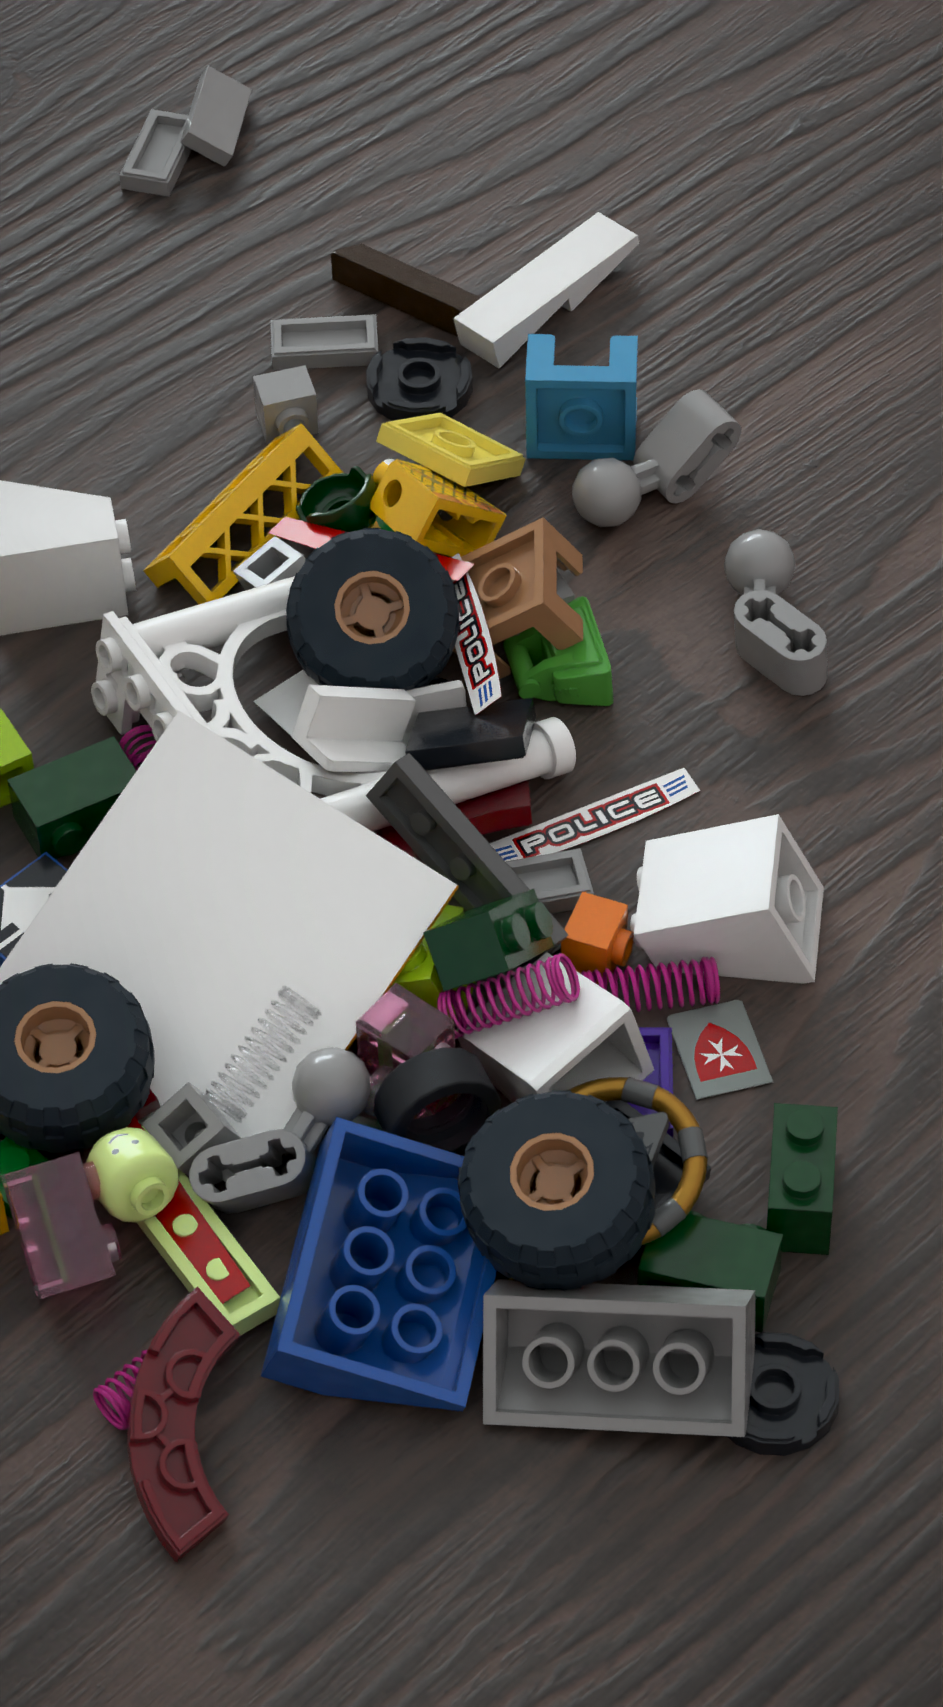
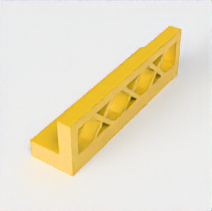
[143,423,343,605]

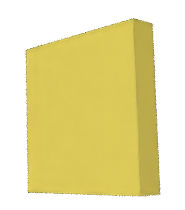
[376,413,526,487]

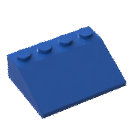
[261,1117,497,1411]

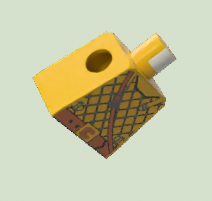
[370,459,507,557]

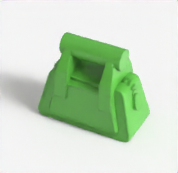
[503,596,613,706]

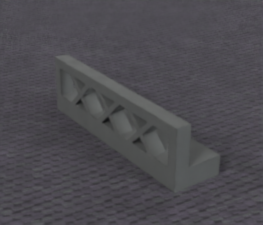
[366,753,568,969]

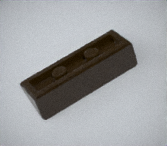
[331,244,481,337]

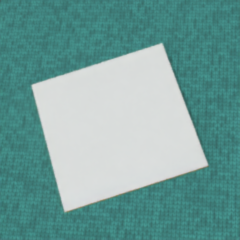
[0,711,459,1182]

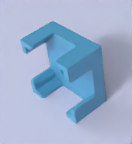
[525,334,638,460]

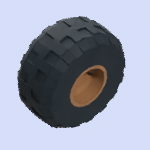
[286,528,459,691]
[0,963,155,1153]
[458,1090,656,1291]

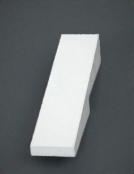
[453,212,639,368]

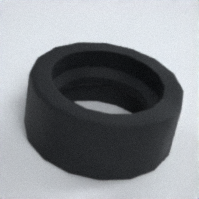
[373,1047,501,1155]

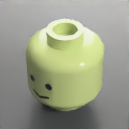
[84,1127,179,1223]

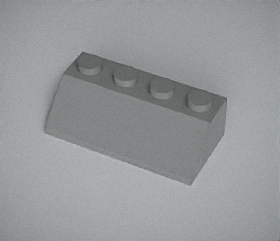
[483,1279,755,1437]

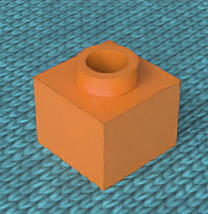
[561,891,634,985]

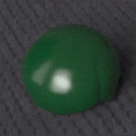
[296,466,378,532]

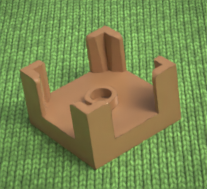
[453,517,583,679]

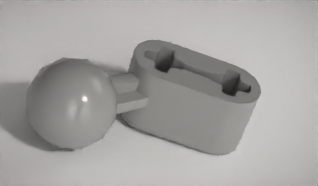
[572,389,741,527]
[724,529,828,696]
[189,1047,370,1214]

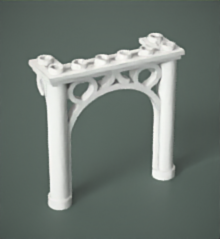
[91,576,576,832]

